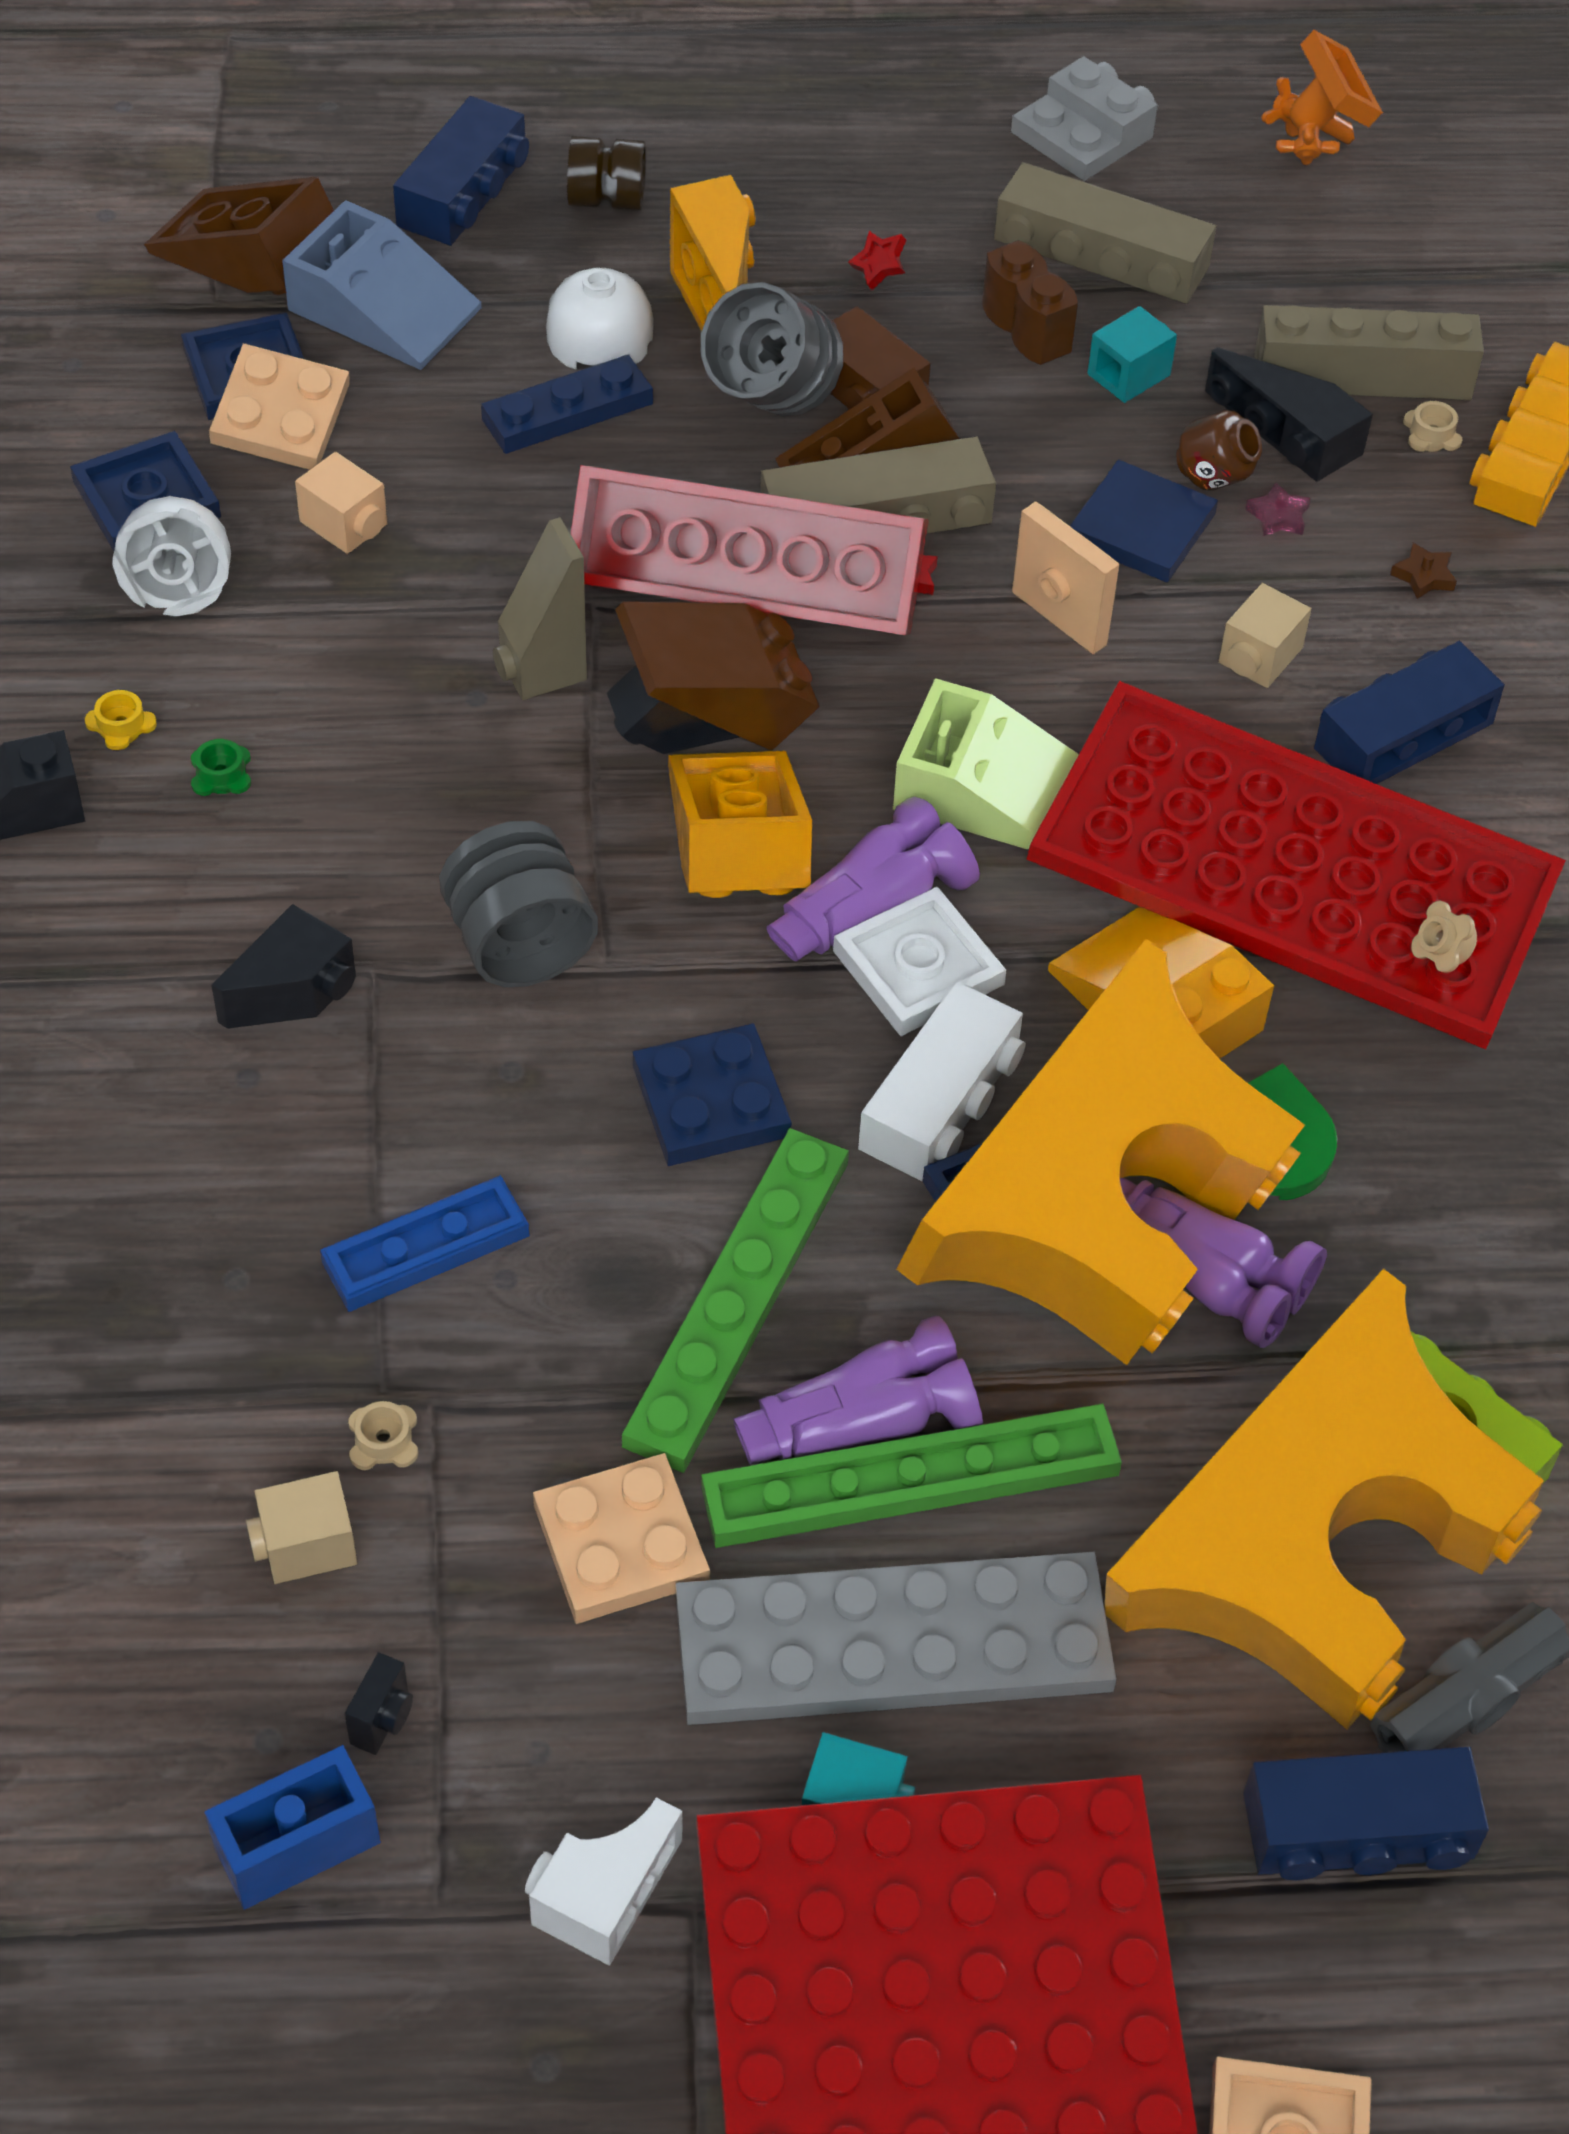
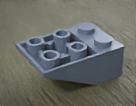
[282,200,482,370]

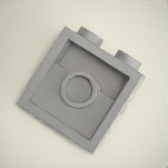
[1011,56,1158,181]

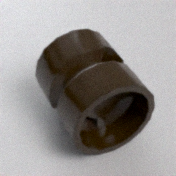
[567,136,646,210]

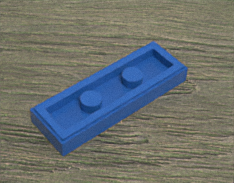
[320,1175,529,1312]

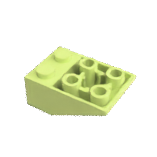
[893,678,1079,850]

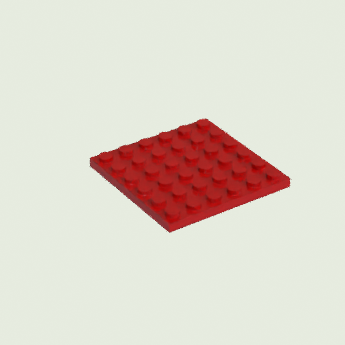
[696,1775,1198,2134]

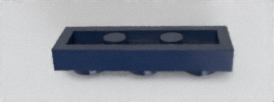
[481,354,653,454]

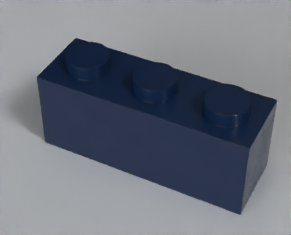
[393,96,529,246]
[1314,640,1505,784]
[1243,1747,1489,1881]

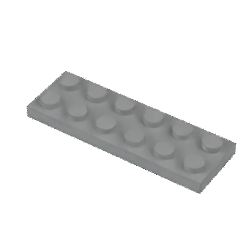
[676,1552,1117,1725]

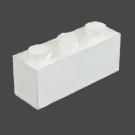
[858,981,1026,1181]

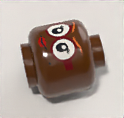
[1176,410,1262,490]

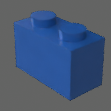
[204,1745,381,1910]

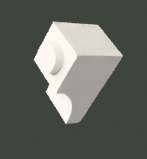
[525,1798,682,1966]

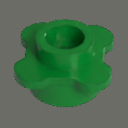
[191,739,251,796]

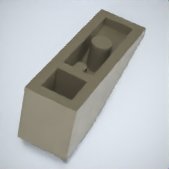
[493,517,587,701]

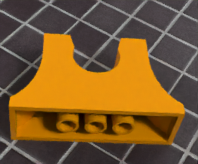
[896,939,1305,1365]
[1104,1269,1544,1730]

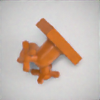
[1262,30,1383,165]

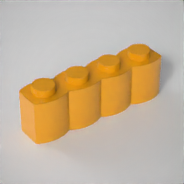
[1470,342,1569,527]

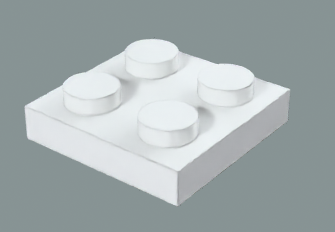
[833,886,1006,1036]

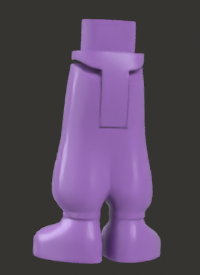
[767,797,980,962]
[1120,1178,1327,1348]
[733,1315,983,1466]

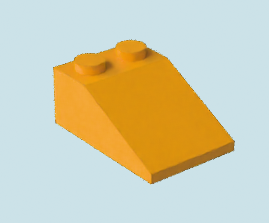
[670,175,755,331]
[668,751,812,898]
[1048,906,1274,1059]

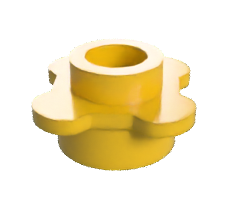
[85,690,157,750]

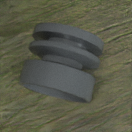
[701,282,843,416]
[439,821,598,987]

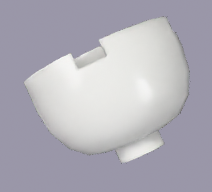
[546,268,653,370]
[112,496,231,617]

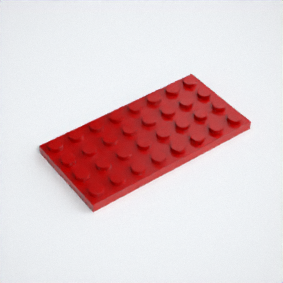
[1026,681,1566,1050]

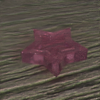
[1245,482,1311,536]

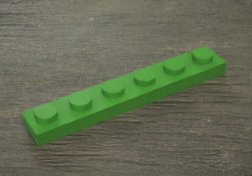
[622,1128,849,1473]
[701,1403,1122,1548]

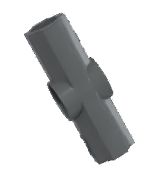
[1370,1602,1569,1753]

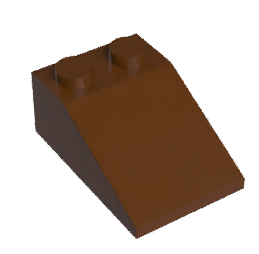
[144,176,334,295]
[615,602,820,751]

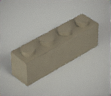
[994,162,1217,304]
[1254,305,1484,400]
[760,437,996,533]

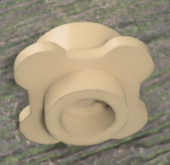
[1403,401,1463,452]
[1411,901,1477,973]
[348,1401,418,1470]

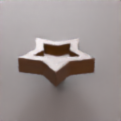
[1390,542,1457,599]

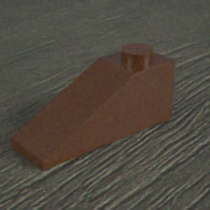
[775,367,960,467]

